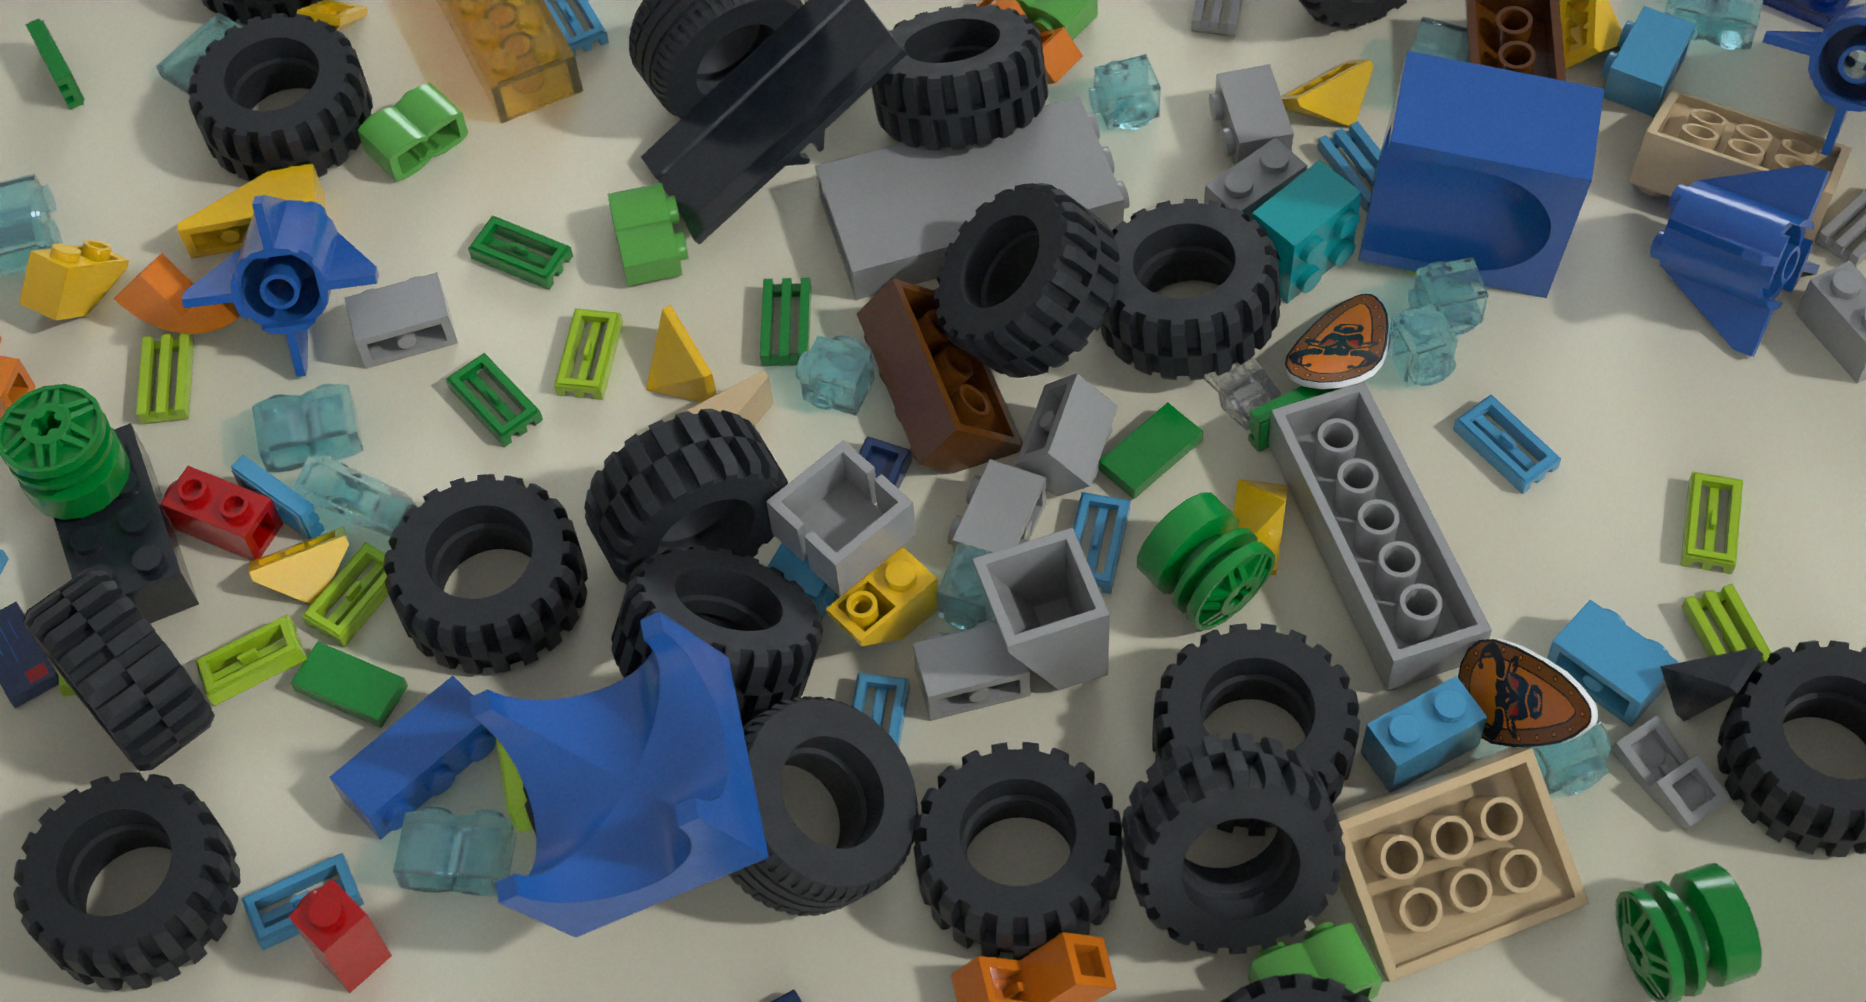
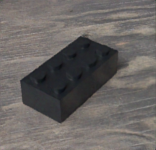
[53,423,199,623]

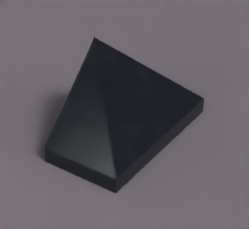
[1660,648,1764,721]

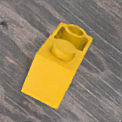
[19,240,129,321]
[826,546,940,647]

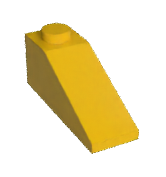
[177,164,326,259]

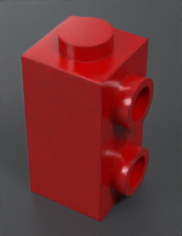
[160,465,283,561]
[288,879,392,993]

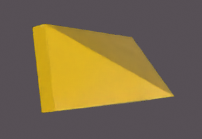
[297,0,368,33]
[1559,0,1622,69]
[1281,59,1374,127]
[646,305,717,403]
[1233,479,1288,575]
[249,526,349,605]

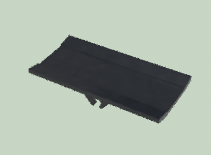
[641,0,906,245]

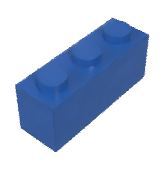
[329,675,496,840]

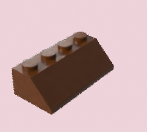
[1465,0,1566,81]
[857,278,1023,473]

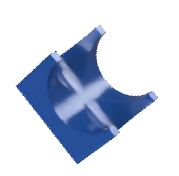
[469,611,769,938]

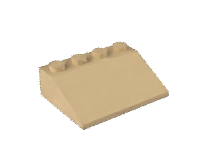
[1628,88,1852,245]
[1336,747,1589,982]

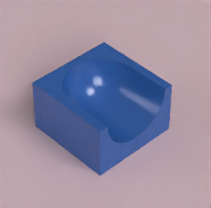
[1358,51,1604,298]

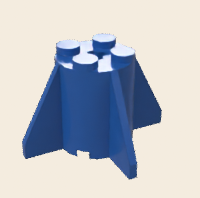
[1762,3,1866,156]
[1650,165,1831,357]
[182,195,379,377]

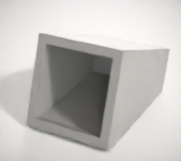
[972,527,1110,690]

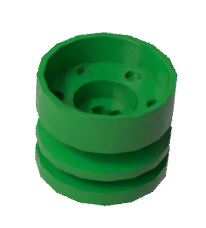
[0,384,130,520]
[1136,492,1276,631]
[1616,863,1762,1002]

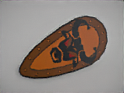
[1285,294,1389,389]
[1458,638,1598,747]

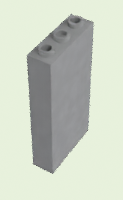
[815,96,1130,300]

